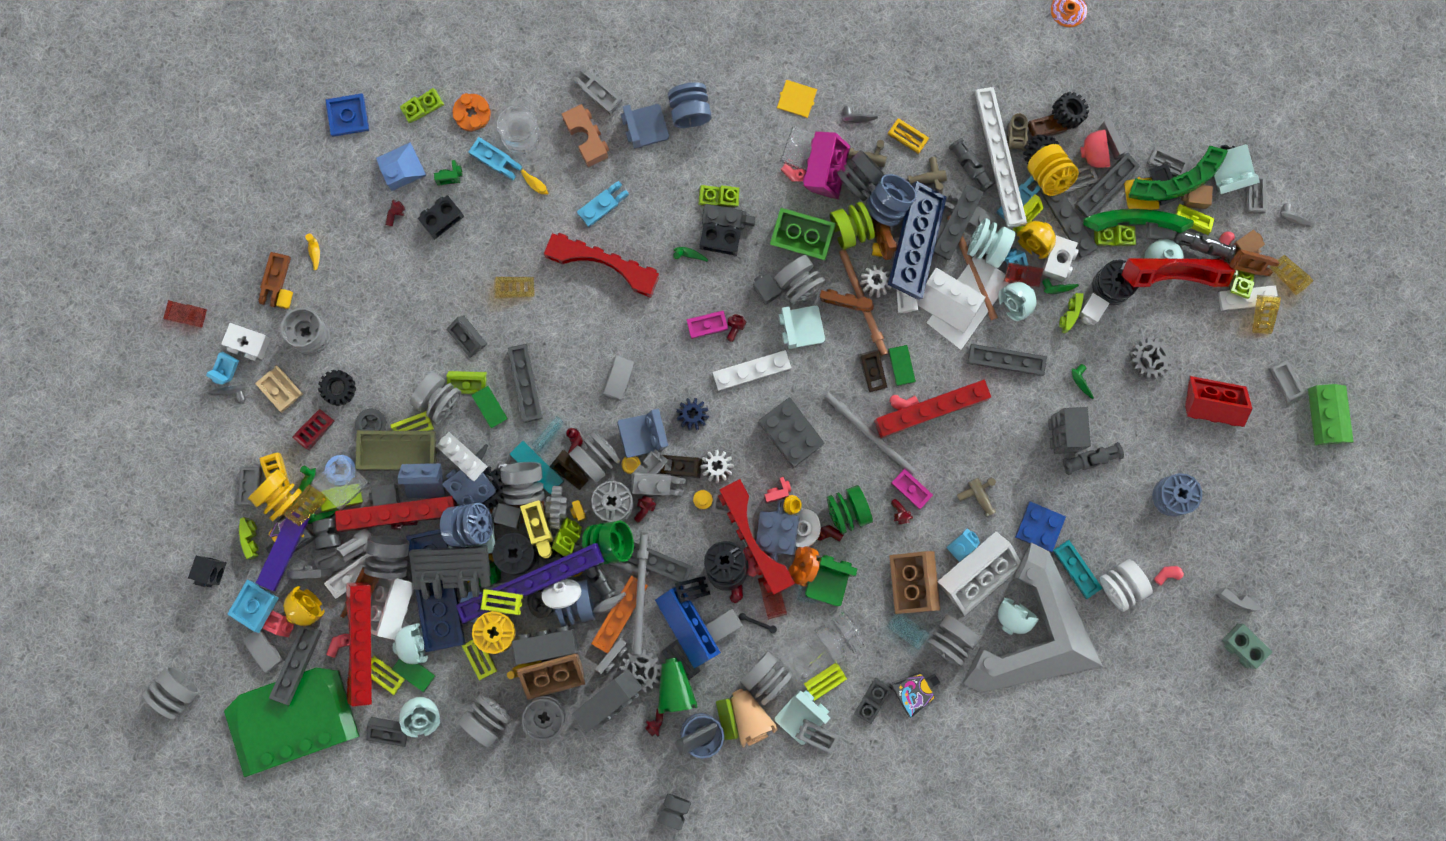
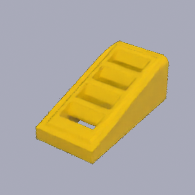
[259,452,292,491]

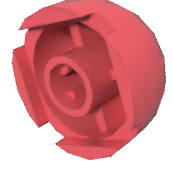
[1080,130,1110,168]

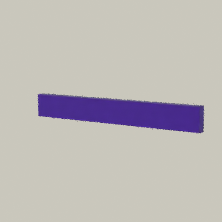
[456,543,604,624]

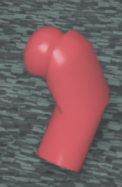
[326,633,349,658]

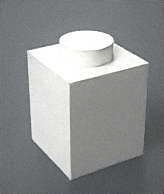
[1079,293,1109,325]

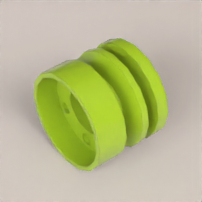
[829,201,875,250]

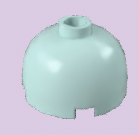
[1144,239,1184,259]
[998,282,1037,321]
[998,598,1039,635]
[393,623,428,664]
[399,697,440,737]

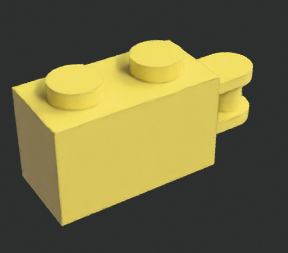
[520,500,553,559]

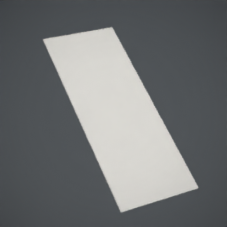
[927,254,1010,350]

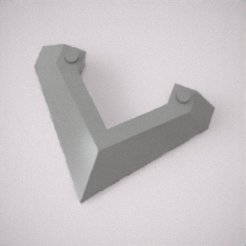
[963,543,1103,692]

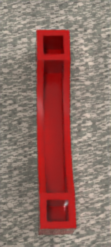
[544,233,659,298]
[1122,258,1236,287]
[874,379,991,439]
[718,479,795,596]
[335,496,457,532]
[346,582,372,706]

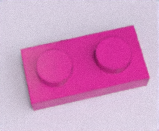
[686,310,728,339]
[891,469,933,510]

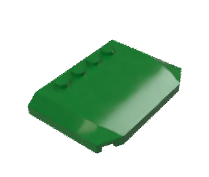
[224,667,360,778]

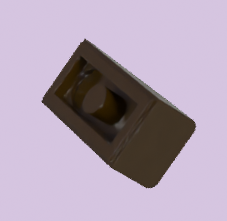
[858,350,888,393]
[550,449,588,490]
[660,455,702,478]

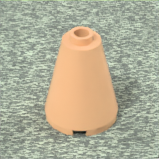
[730,689,778,747]

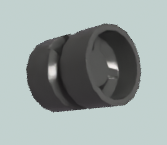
[312,518,341,550]
[657,793,691,830]

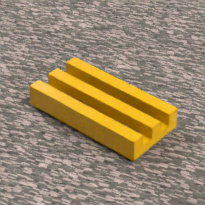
[888,118,929,154]

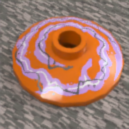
[1051,0,1087,27]

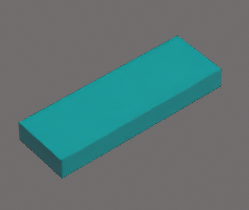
[510,441,564,495]
[1053,540,1103,599]

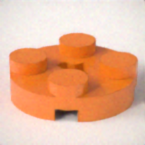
[453,93,491,132]
[788,546,820,586]

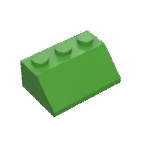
[770,208,837,260]
[1308,384,1354,445]

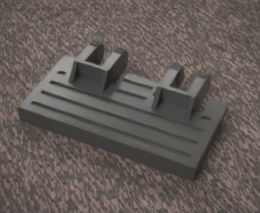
[409,546,491,599]

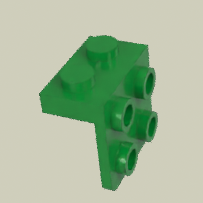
[805,555,858,606]

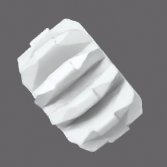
[860,265,891,298]
[701,450,734,483]

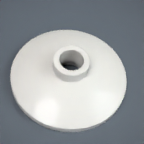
[793,509,821,548]
[542,579,581,609]

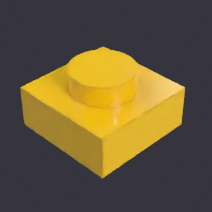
[570,500,587,522]

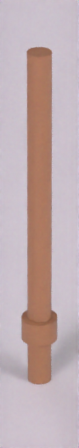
[947,215,998,320]
[839,250,888,356]

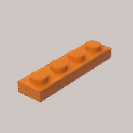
[591,575,648,654]

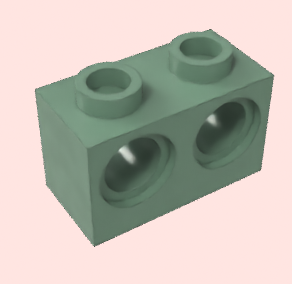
[1222,624,1272,669]

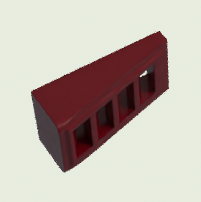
[292,409,335,451]

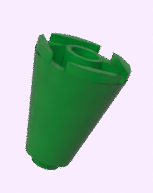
[658,658,698,714]

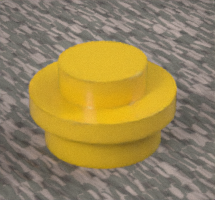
[621,456,641,474]
[693,490,713,510]
[783,495,802,515]

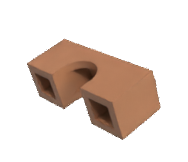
[562,104,609,167]

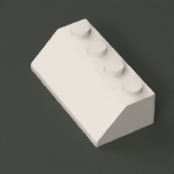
[937,531,1021,616]

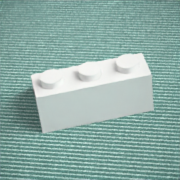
[917,268,986,333]
[371,578,413,640]

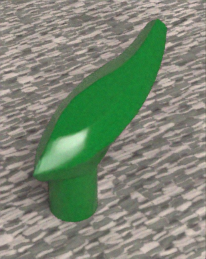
[673,247,708,262]
[1042,278,1079,294]
[1072,364,1094,399]
[299,465,316,496]
[303,507,342,524]

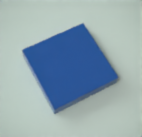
[325,93,369,137]

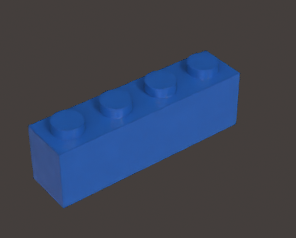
[655,586,721,669]

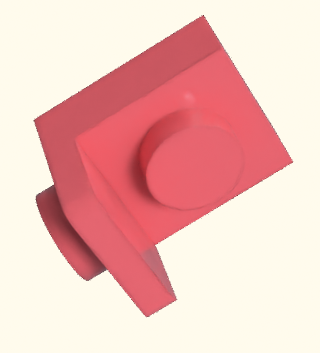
[764,477,791,504]
[262,610,294,637]

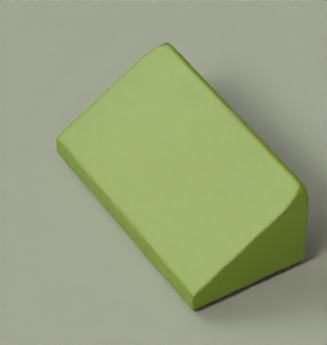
[446,371,487,394]
[716,698,739,740]

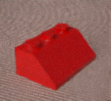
[1185,376,1252,427]

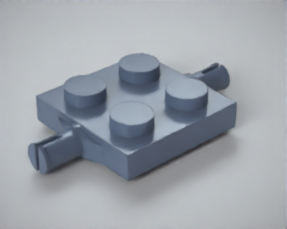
[756,500,800,562]

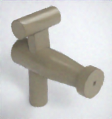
[848,140,887,167]
[907,157,947,194]
[957,477,996,517]

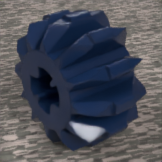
[676,398,709,431]

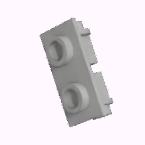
[630,449,668,480]

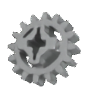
[1130,337,1173,379]
[545,486,567,529]
[619,649,661,692]

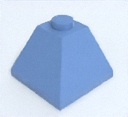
[376,142,426,191]

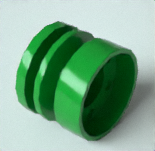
[826,485,873,535]
[582,520,634,566]

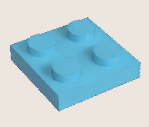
[228,579,279,633]

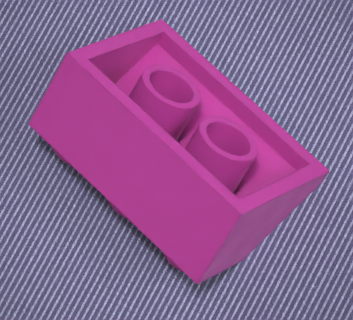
[803,131,850,200]

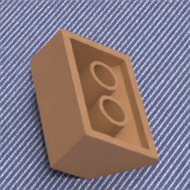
[889,551,941,614]
[517,654,585,700]

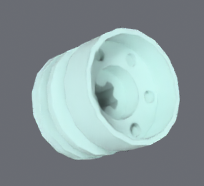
[967,218,1015,268]

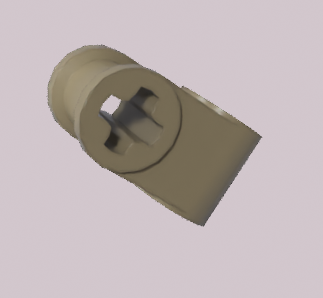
[1006,113,1028,151]

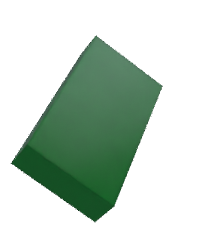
[888,345,916,386]
[472,385,508,428]
[392,658,436,692]

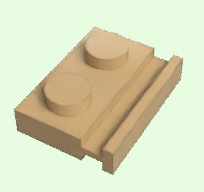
[255,365,303,413]

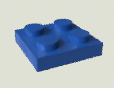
[1015,502,1066,553]

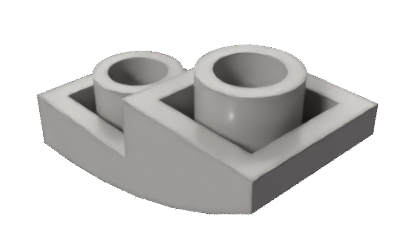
[603,355,634,401]
[1216,588,1261,611]
[706,609,743,643]
[243,629,283,673]

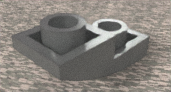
[854,677,892,724]

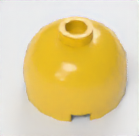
[1017,221,1056,259]
[283,586,325,626]

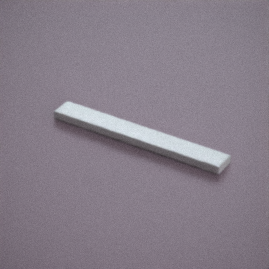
[975,87,1027,228]

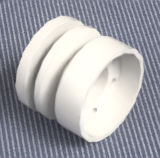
[1100,559,1153,612]

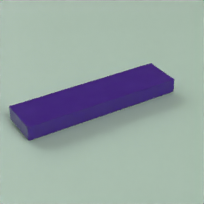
[256,511,309,591]

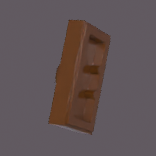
[1028,114,1068,137]

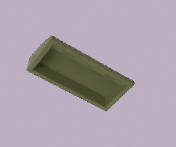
[355,430,436,471]

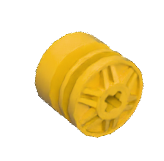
[1027,144,1079,196]
[247,469,302,521]
[472,611,516,654]

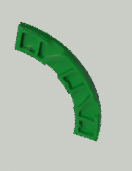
[1129,145,1228,201]
[1083,209,1194,233]

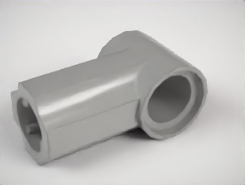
[335,528,372,564]

